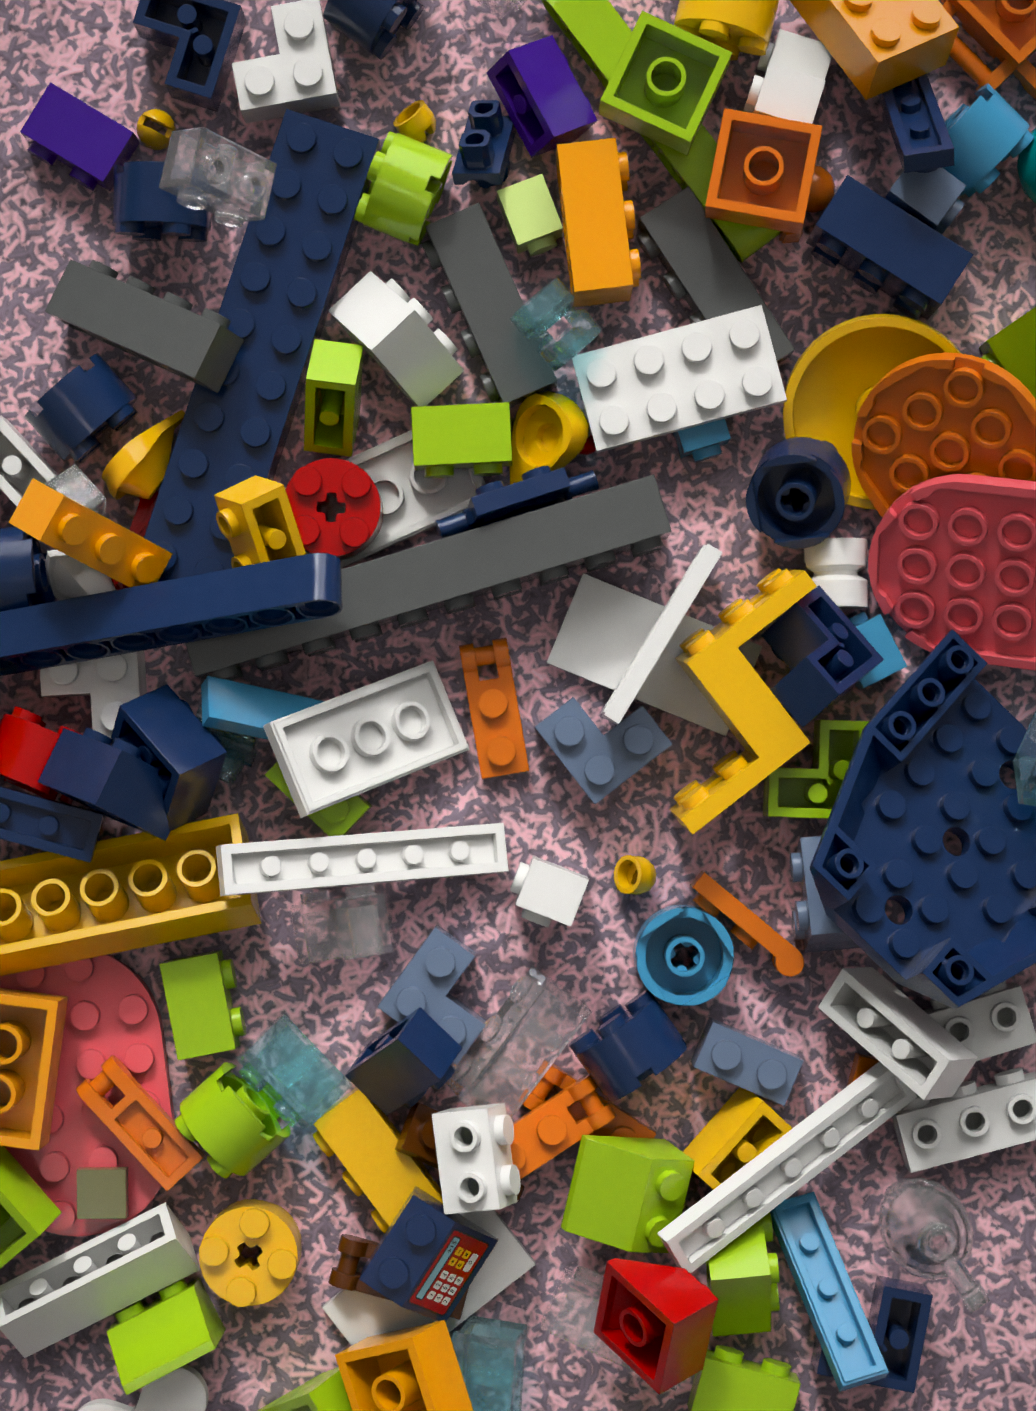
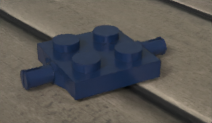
[435,466,599,539]

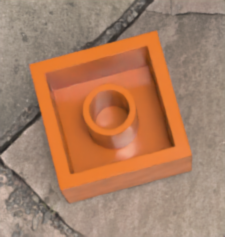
[705,108,823,235]

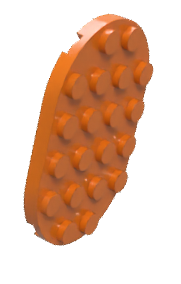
[852,352,1036,518]

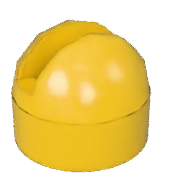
[393,100,436,143]
[136,109,176,150]
[614,855,657,895]

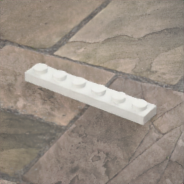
[216,823,509,897]
[657,1062,917,1274]

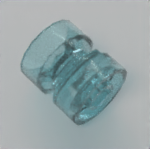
[509,277,602,371]

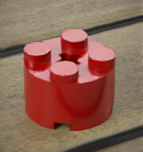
[285,458,384,561]
[0,706,83,805]

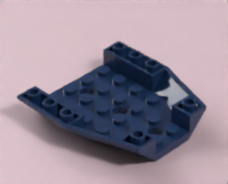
[810,629,1036,1009]

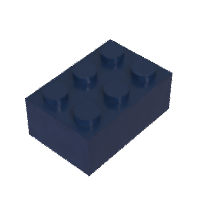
[806,175,973,320]

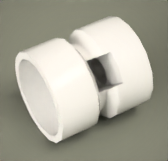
[804,538,868,610]

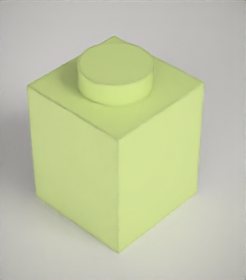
[497,174,563,256]

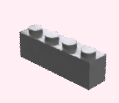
[636,186,795,364]
[421,203,557,407]
[45,259,244,393]

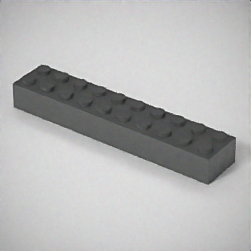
[185,474,672,681]

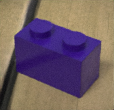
[486,35,598,158]
[20,82,140,191]

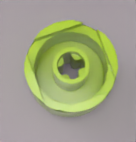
[354,131,453,246]
[175,1062,291,1179]

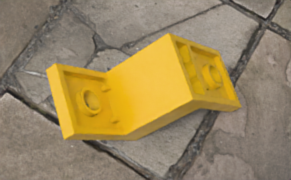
[669,568,817,835]

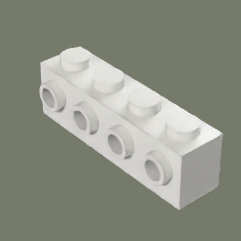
[892,1068,1036,1173]
[0,1202,200,1358]

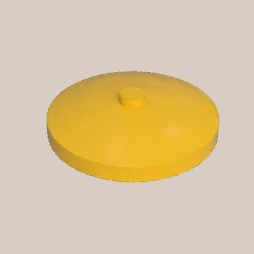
[783,314,961,510]

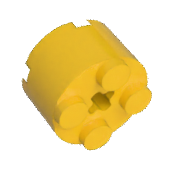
[674,0,779,61]
[199,1199,302,1307]

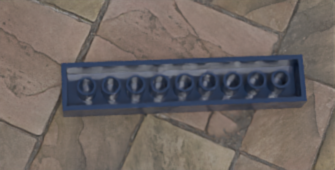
[144,109,381,582]

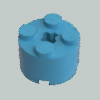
[943,83,1034,197]
[633,905,734,1006]

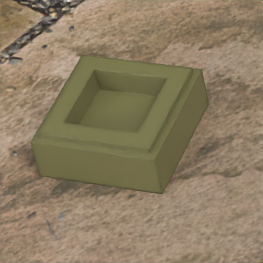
[77,1167,129,1219]

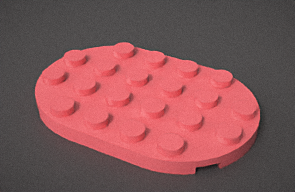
[868,474,1036,671]
[0,954,175,1237]

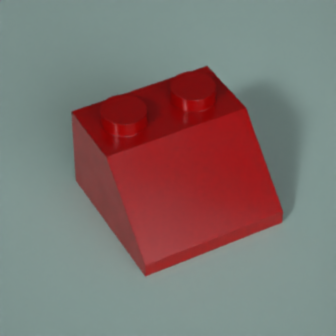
[593,1258,719,1395]

